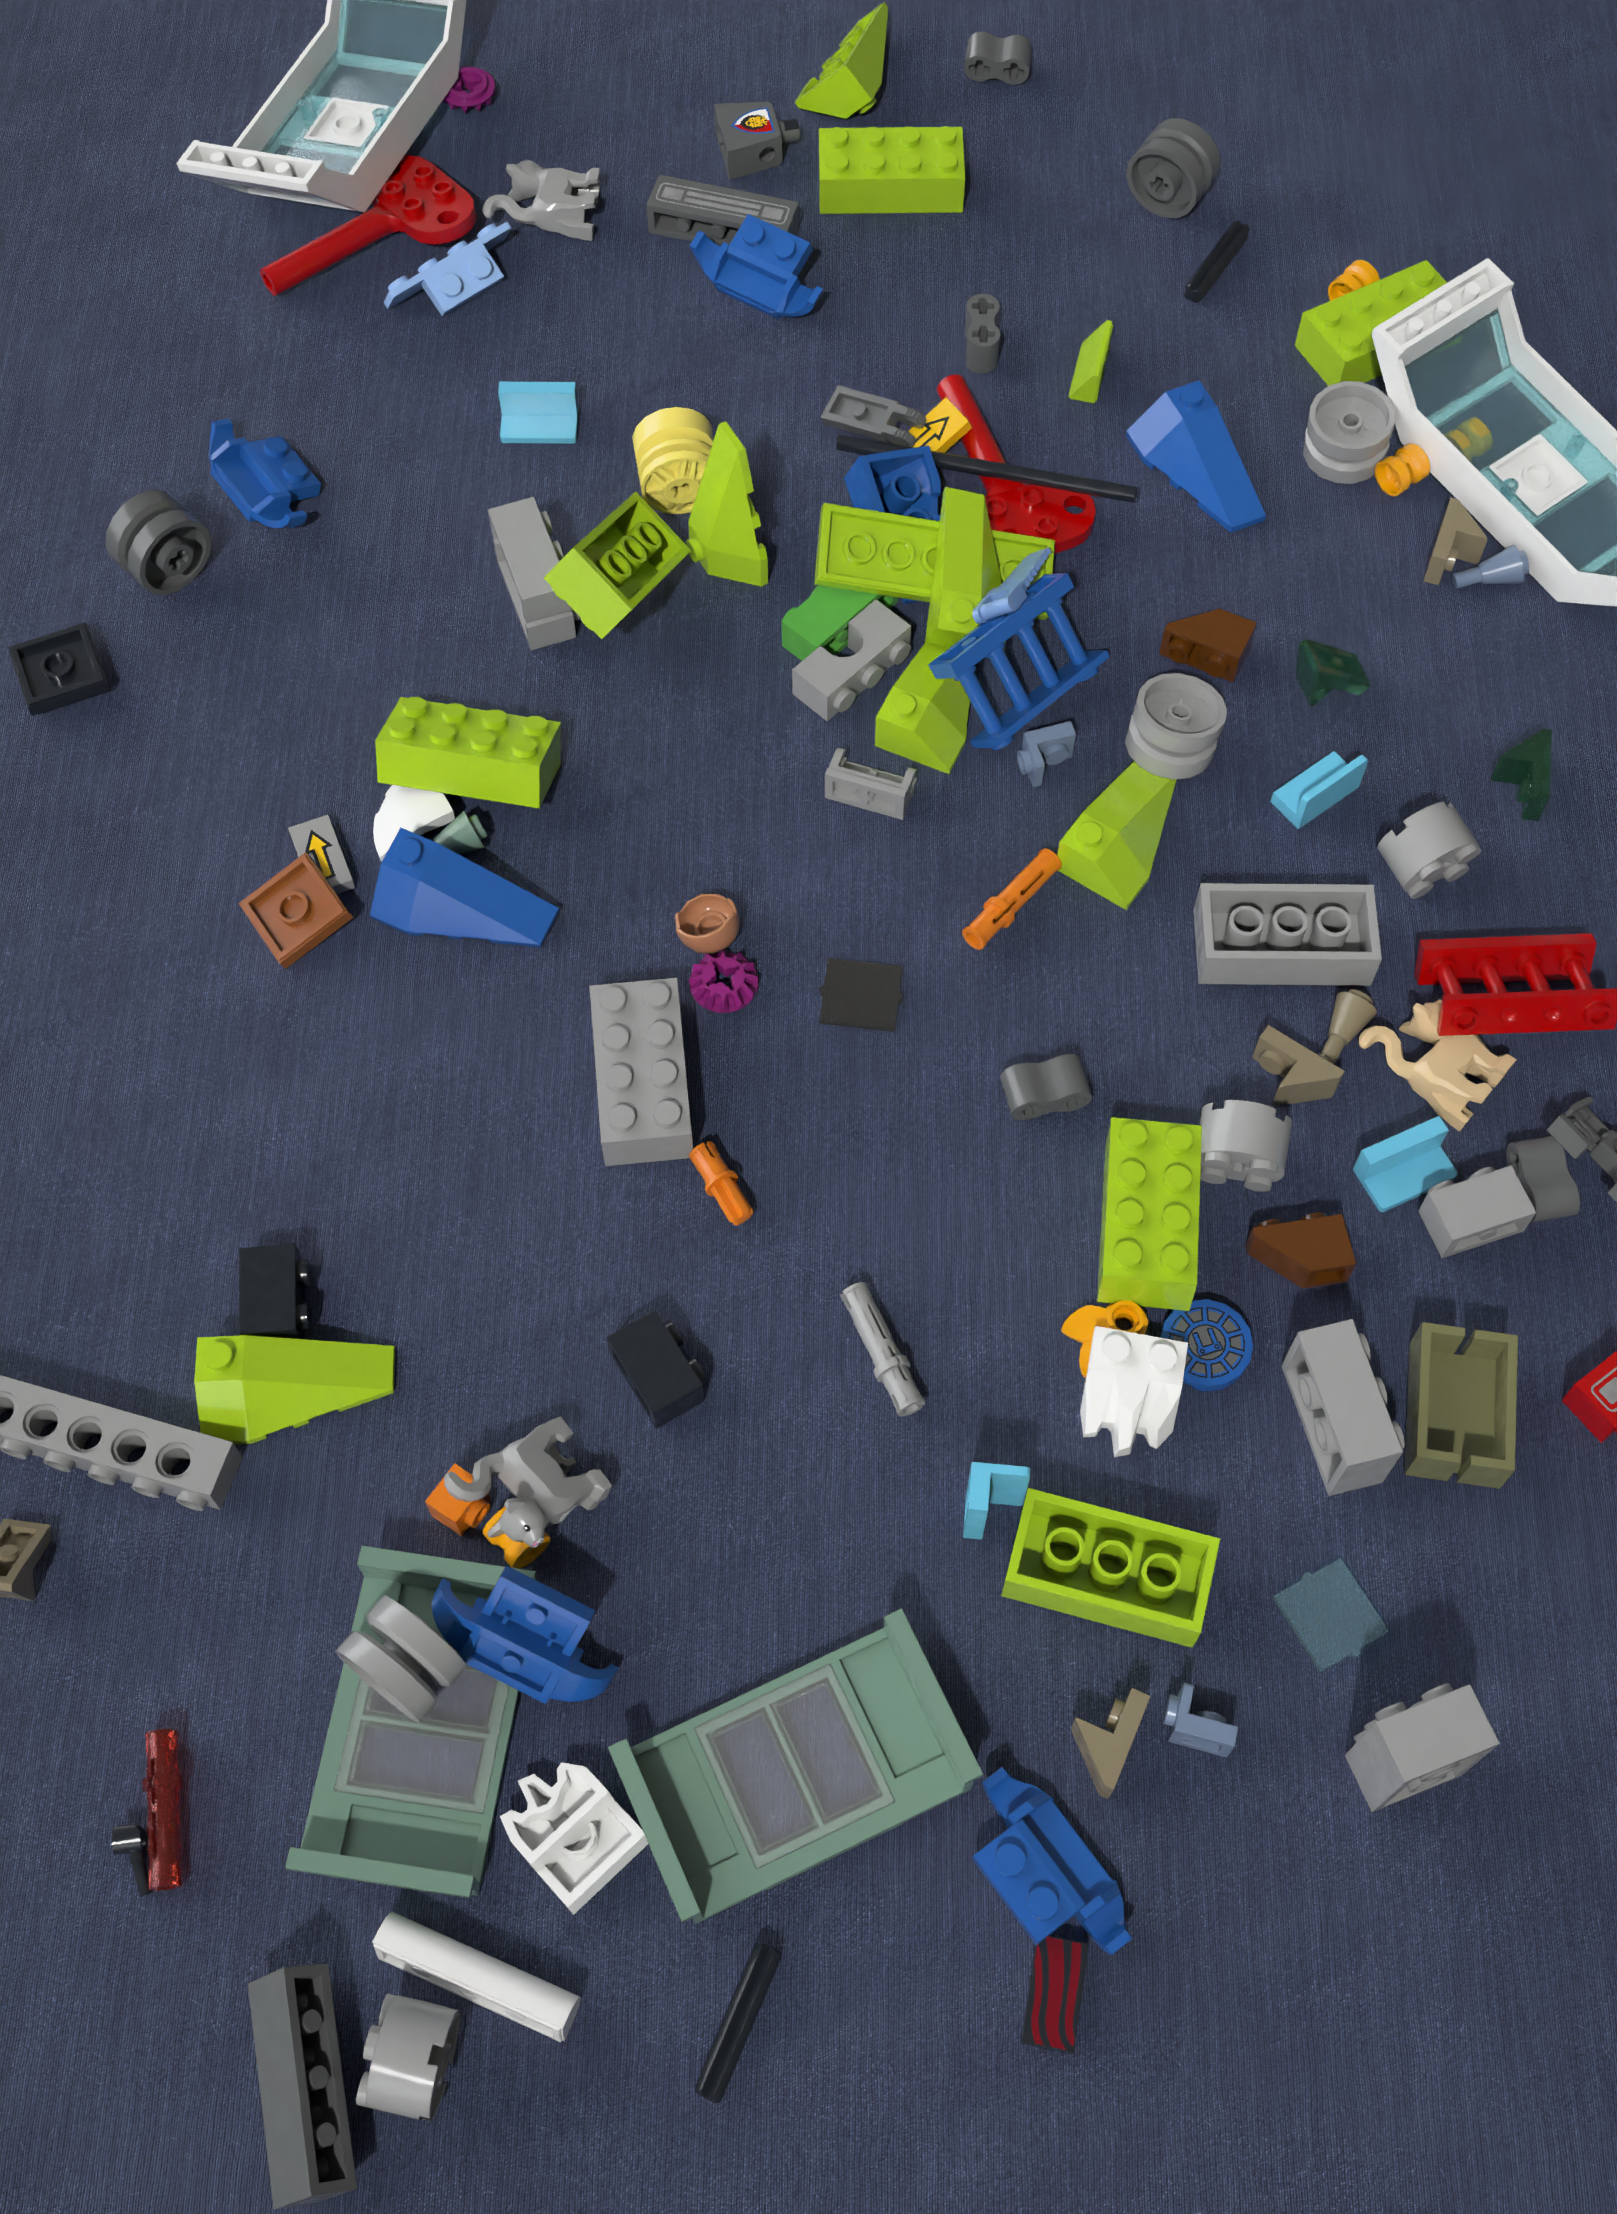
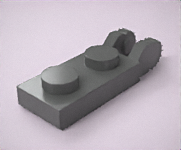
[820,385,927,447]

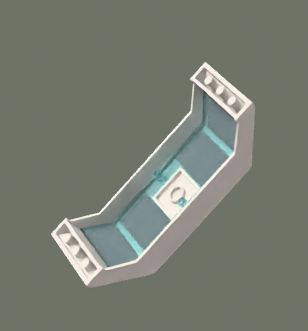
[177,0,466,212]
[1372,258,1617,606]

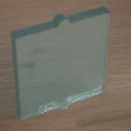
[1273,1558,1389,1672]

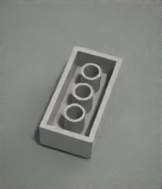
[1193,883,1382,986]
[590,978,693,1166]

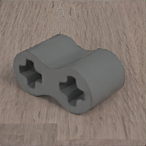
[963,32,1032,85]
[964,293,1001,374]
[1000,1054,1092,1121]
[1506,1136,1580,1223]

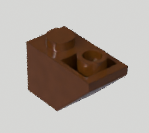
[1159,609,1257,682]
[1245,1212,1356,1289]

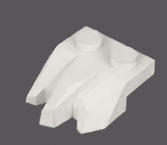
[1080,1326,1188,1457]
[500,1762,648,1915]

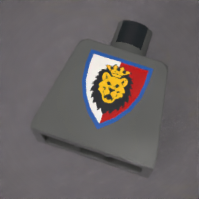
[714,102,800,180]

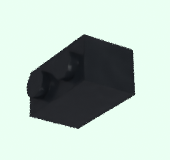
[239,1243,312,1339]
[606,1310,707,1429]

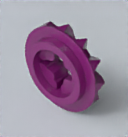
[442,67,496,113]
[689,949,758,1013]

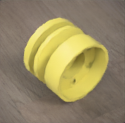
[632,407,714,514]

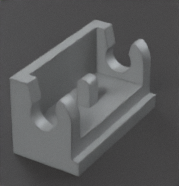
[825,748,917,820]

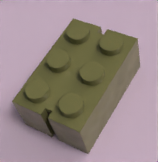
[1404,1322,1518,1489]

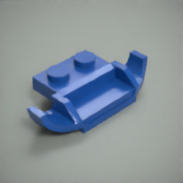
[690,214,823,320]
[209,418,321,528]
[431,1565,619,1704]
[972,1767,1132,1955]

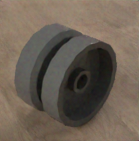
[1126,118,1221,219]
[105,490,212,595]

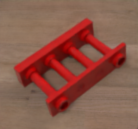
[1414,933,1617,1036]

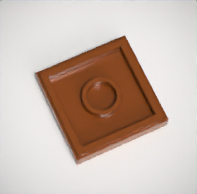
[238,852,354,969]

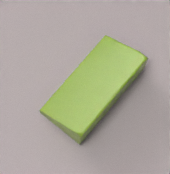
[1068,320,1114,403]

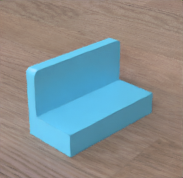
[498,381,579,444]
[1270,751,1368,829]
[1353,1116,1458,1212]
[963,1462,1030,1540]

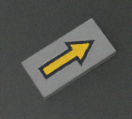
[288,815,355,894]

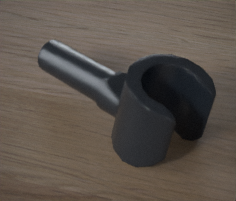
[111,1824,153,1897]

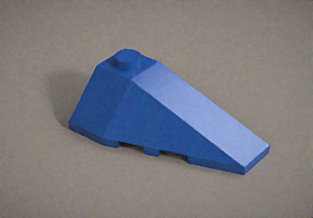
[1126,380,1266,533]
[844,446,941,604]
[370,827,560,947]

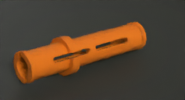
[962,848,1062,950]

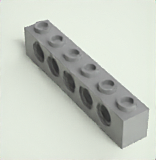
[0,1375,243,1511]

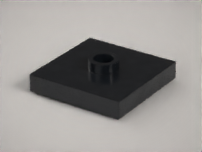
[8,622,111,716]

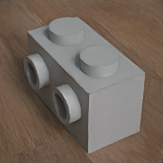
[1418,1165,1536,1258]

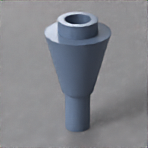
[1452,545,1529,589]

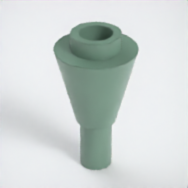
[433,811,487,854]

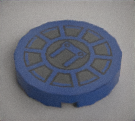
[1160,1299,1253,1392]

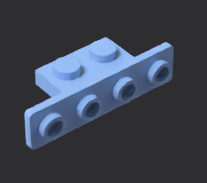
[384,222,512,317]

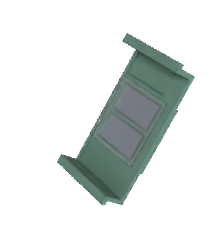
[285,1546,536,1899]
[608,1608,983,1924]

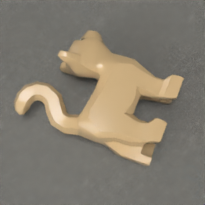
[1359,999,1517,1132]

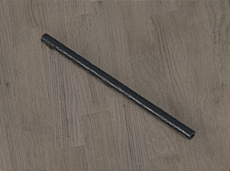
[836,435,1138,503]

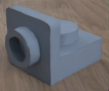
[1017,721,1076,787]
[1163,1683,1238,1758]

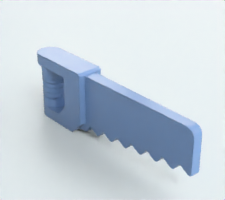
[972,547,1052,624]

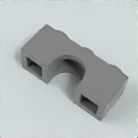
[792,599,911,721]

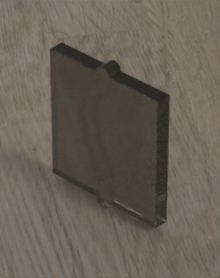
[819,958,903,1032]

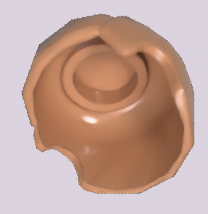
[675,894,740,953]

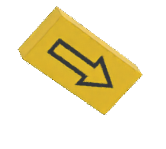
[908,398,972,453]

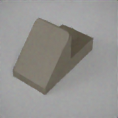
[1423,498,1487,585]
[1252,1025,1345,1106]
[0,1518,52,1601]
[1071,1688,1151,1799]

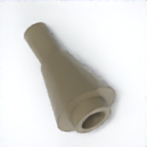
[1319,989,1377,1064]

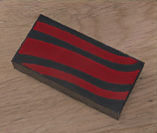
[1020,1936,1089,2055]

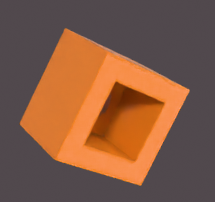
[425,1463,491,1537]

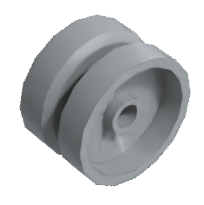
[1303,381,1395,484]
[1125,673,1227,779]
[335,1596,467,1723]

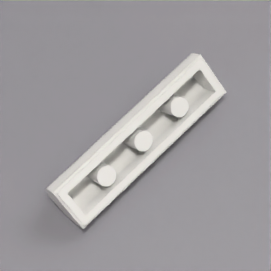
[372,1911,581,2042]

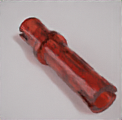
[142,1729,184,1891]

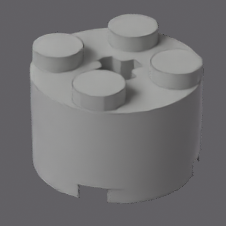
[1377,802,1481,899]
[1199,1100,1292,1192]
[356,1994,461,2121]

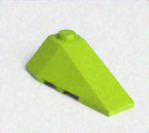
[794,2,888,119]
[686,421,768,587]
[925,487,1006,652]
[875,643,970,774]
[1057,761,1177,910]
[194,1335,395,1445]

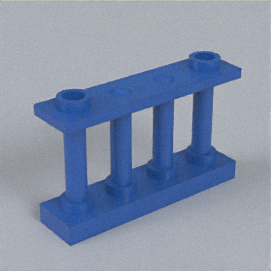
[928,573,1110,750]

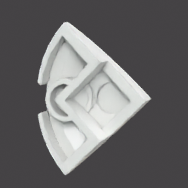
[373,785,455,862]

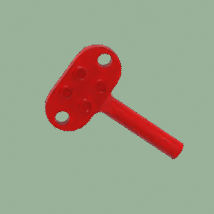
[260,155,477,296]
[937,374,1096,554]

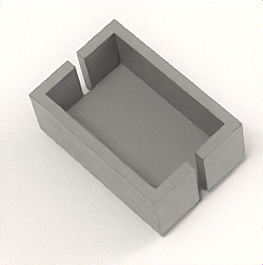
[487,497,580,650]

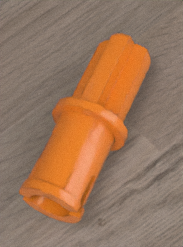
[689,1141,753,1226]

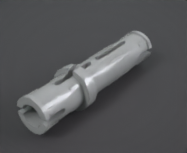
[840,1282,925,1417]

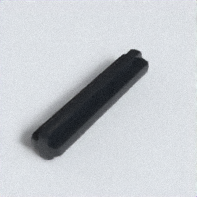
[1184,221,1250,303]
[695,1943,781,2103]

